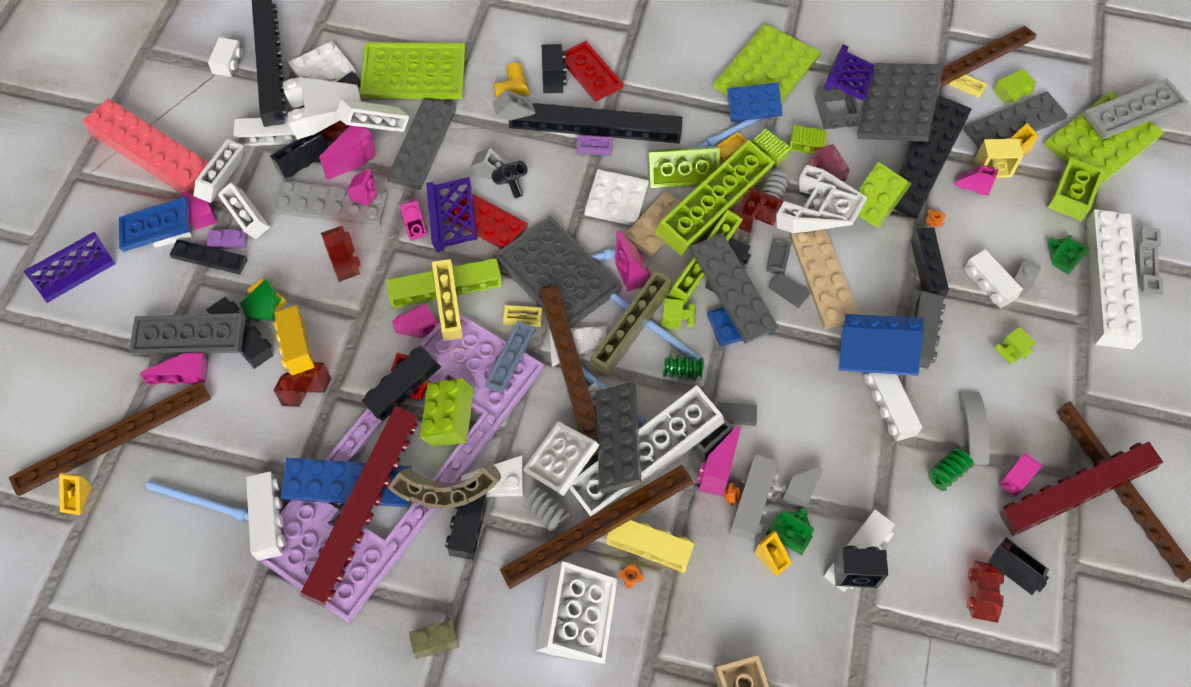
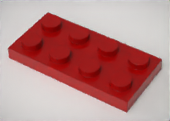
[563,41,623,102]
[447,193,527,249]

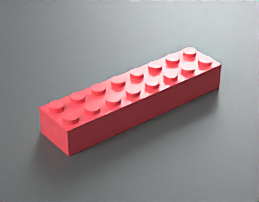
[82,98,209,194]

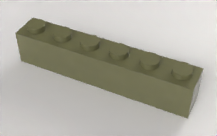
[590,270,672,377]

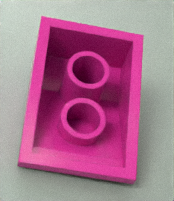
[319,125,376,180]
[614,231,651,292]
[697,425,741,496]

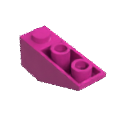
[140,353,208,385]

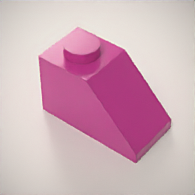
[999,452,1042,497]

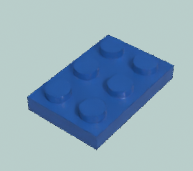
[727,82,783,122]
[707,308,772,347]

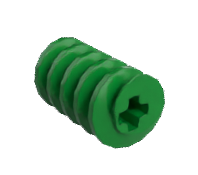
[663,353,704,381]
[928,448,974,491]

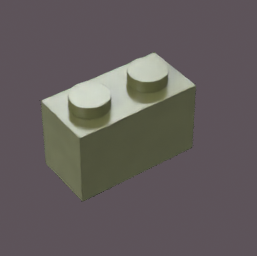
[409,620,459,659]

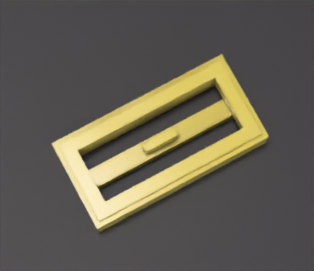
[949,75,987,98]
[503,305,542,327]

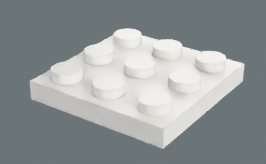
[288,41,358,82]
[584,169,649,226]
[523,421,599,496]

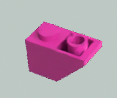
[954,164,998,196]
[347,169,378,206]
[181,191,217,230]
[397,198,427,241]
[392,304,437,338]

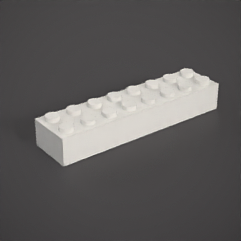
[1086,209,1143,350]
[569,385,724,517]

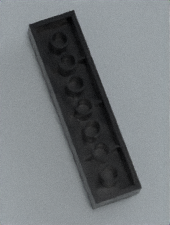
[894,95,972,219]

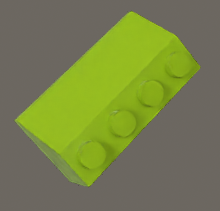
[647,146,720,188]

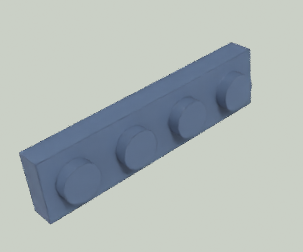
[485,321,536,394]

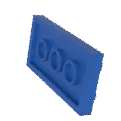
[119,197,190,252]

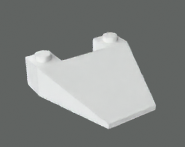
[283,77,361,140]
[777,165,867,234]

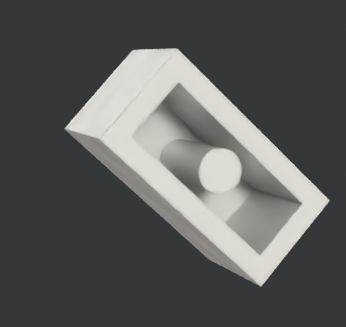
[208,37,243,77]

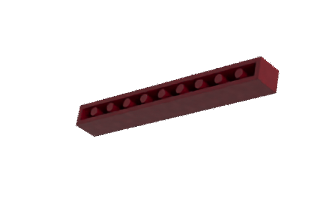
[300,406,418,607]

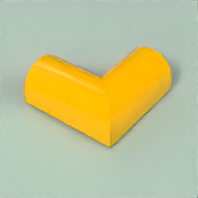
[493,62,530,98]

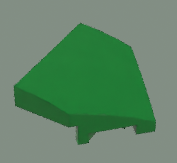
[1047,235,1089,274]
[239,279,281,321]
[766,508,814,556]

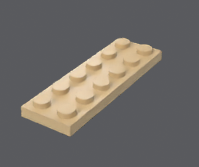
[790,229,859,329]

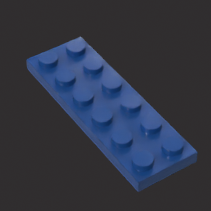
[281,457,411,508]

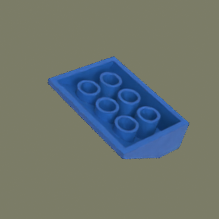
[839,314,925,376]

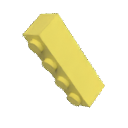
[432,259,463,341]
[606,520,694,573]

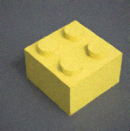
[973,138,1023,178]

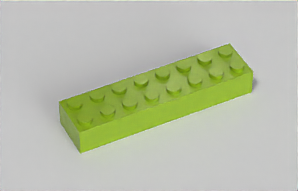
[655,140,775,257]

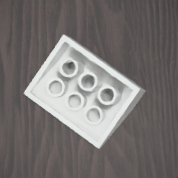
[536,561,617,664]

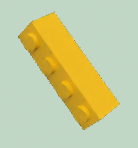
[273,305,315,375]

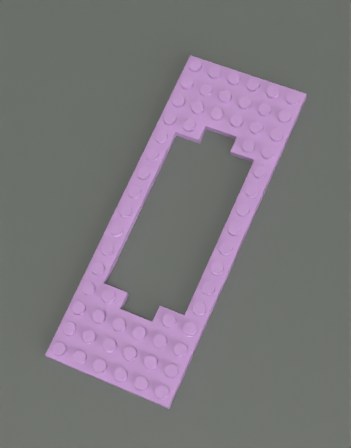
[248,314,545,624]

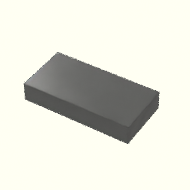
[766,238,792,275]
[769,273,810,308]
[717,402,757,426]

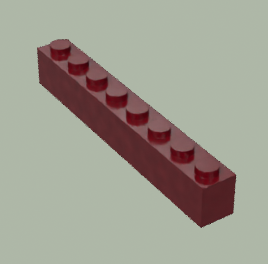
[1000,441,1164,537]

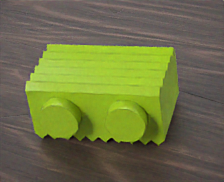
[994,69,1037,104]
[789,125,827,156]
[751,128,791,168]

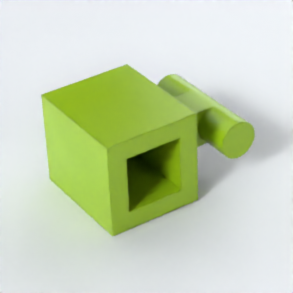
[662,298,696,330]
[994,327,1036,365]

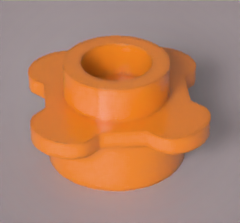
[925,209,945,227]
[724,483,741,507]
[618,564,643,589]

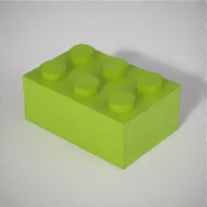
[1048,157,1105,221]
[858,162,912,228]
[420,378,474,447]

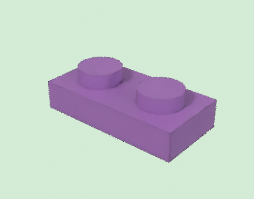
[577,135,612,155]
[207,229,247,249]

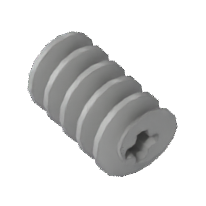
[758,171,790,210]
[524,486,570,532]

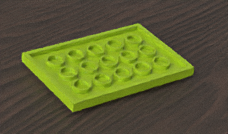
[713,23,821,118]
[360,42,466,99]
[1044,91,1165,186]

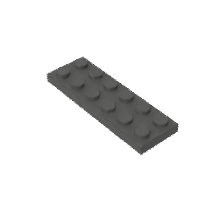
[964,91,1068,149]
[387,98,456,190]
[689,233,779,344]
[129,313,246,355]
[596,381,642,494]

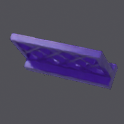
[823,44,875,101]
[426,177,477,252]
[24,232,115,303]

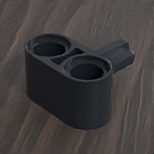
[491,161,528,199]

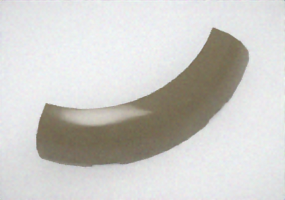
[387,462,501,509]

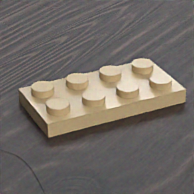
[624,191,682,258]

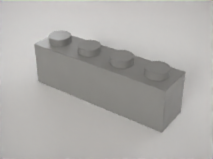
[729,454,780,541]

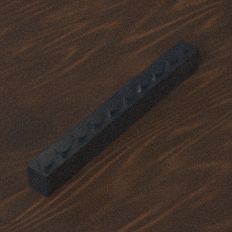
[251,0,287,127]
[509,103,683,144]

